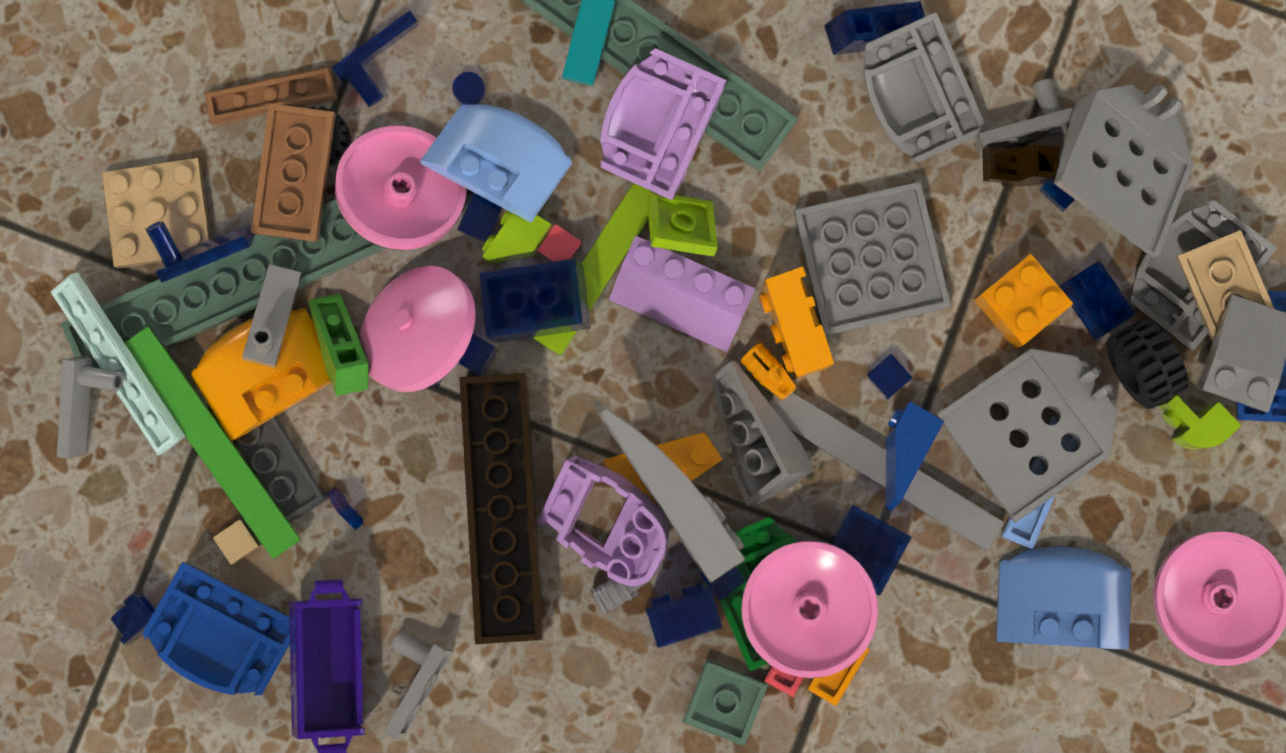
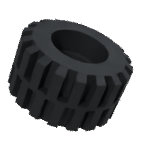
[1106,318,1189,409]

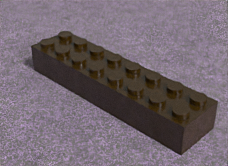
[459,373,544,645]

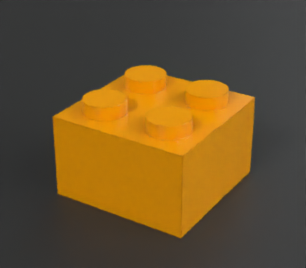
[974,254,1073,350]

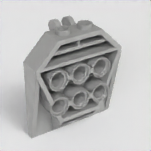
[1054,84,1194,258]
[936,349,1117,523]

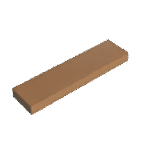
[204,66,338,126]

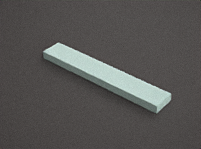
[51,272,186,456]

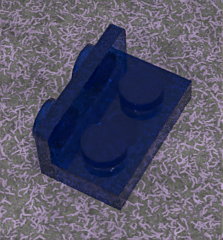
[1059,261,1135,341]

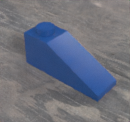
[886,401,944,511]

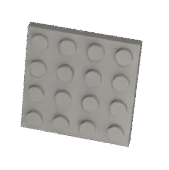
[793,182,951,336]

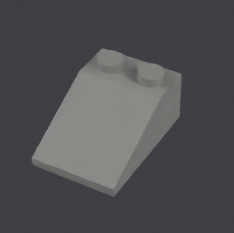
[1196,294,1286,412]

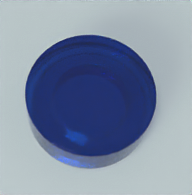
[452,72,485,105]

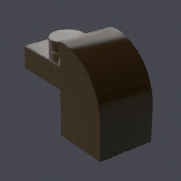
[982,144,1060,187]

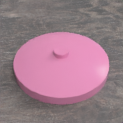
[335,126,467,250]
[359,266,476,392]
[1153,531,1286,666]
[742,541,878,678]

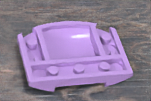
[600,48,727,200]

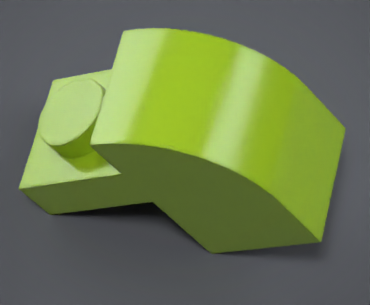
[1158,395,1242,450]

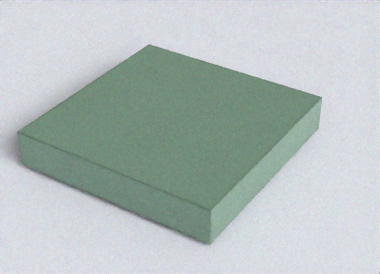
[683,659,768,747]

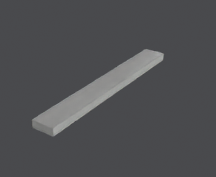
[769,393,1005,551]

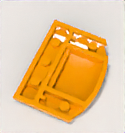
[191,308,331,442]

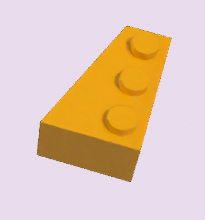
[758,266,834,380]
[603,432,723,505]

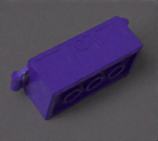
[289,579,365,753]

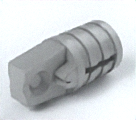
[589,579,651,615]

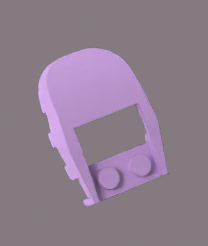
[537,455,669,586]

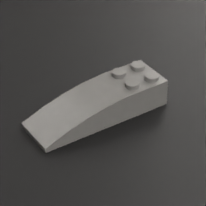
[592,400,745,582]

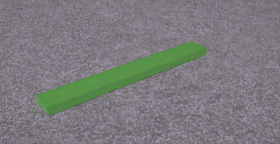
[125,327,302,559]

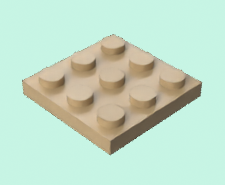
[102,158,213,269]

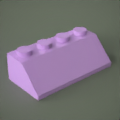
[609,235,755,352]

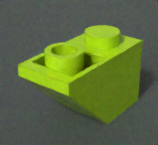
[482,210,552,265]

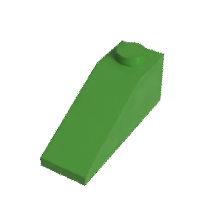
[309,294,369,396]

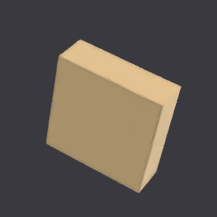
[213,519,260,565]

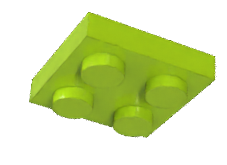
[647,191,718,257]

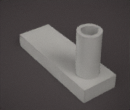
[975,79,1073,157]
[242,264,301,368]
[57,356,123,459]
[384,631,453,739]

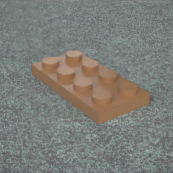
[251,103,336,243]

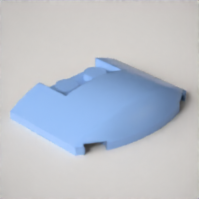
[420,103,572,223]

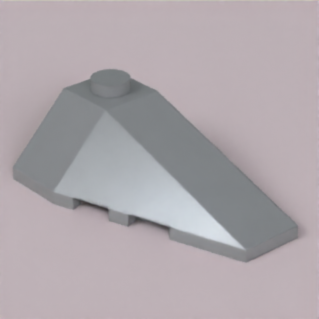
[711,361,814,507]

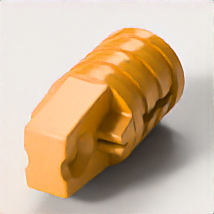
[740,342,796,401]

